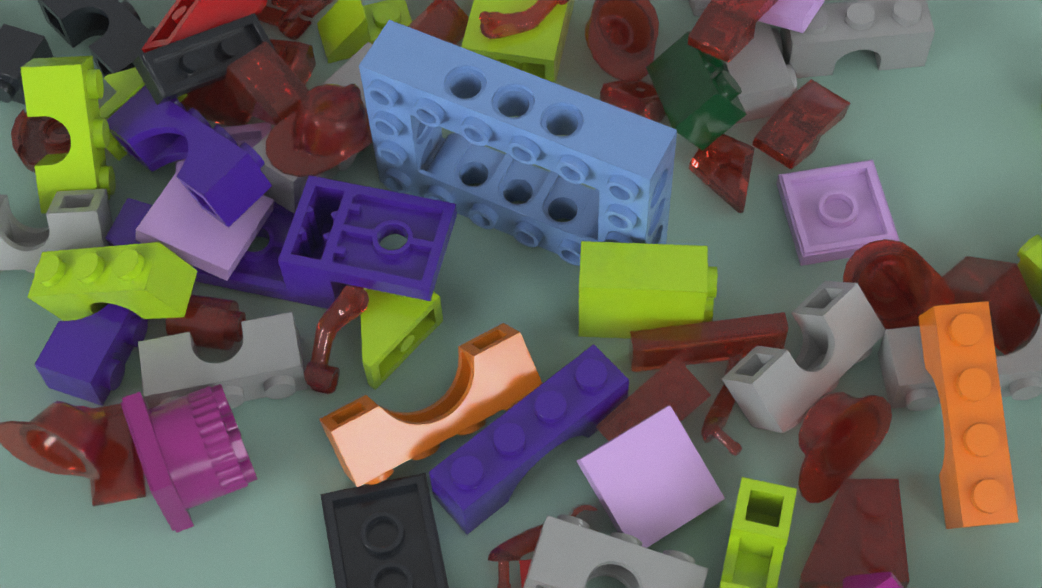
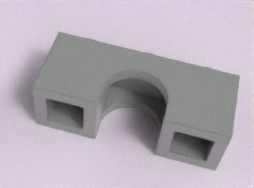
[780,0,935,78]
[0,189,113,273]
[722,281,885,433]
[138,312,308,409]
[523,515,709,588]

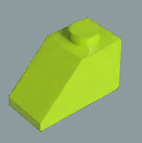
[360,288,443,390]

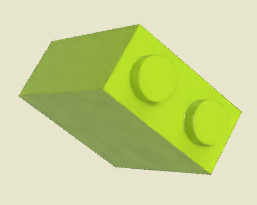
[461,0,575,83]
[579,241,718,342]

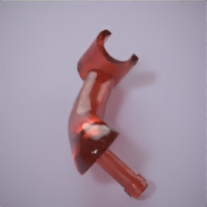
[479,0,569,39]
[256,3,312,40]
[304,286,369,394]
[701,348,744,456]
[487,503,598,588]

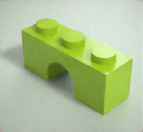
[20,55,116,214]
[27,242,197,321]
[719,477,797,588]

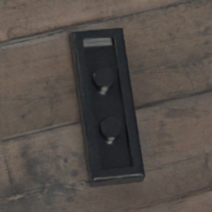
[133,13,278,105]

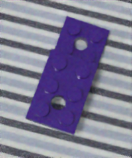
[193,175,457,311]

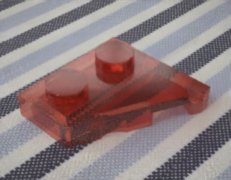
[799,479,909,588]

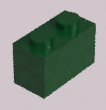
[646,31,747,151]

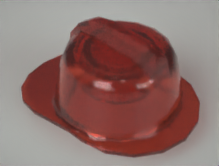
[584,0,659,82]
[266,84,373,177]
[843,239,956,330]
[798,392,892,503]
[0,401,109,480]

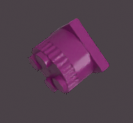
[121,384,258,533]

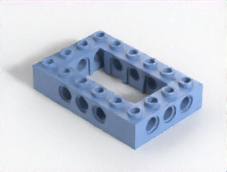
[359,20,677,266]

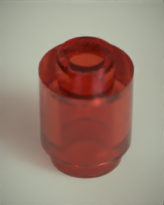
[166,294,246,351]

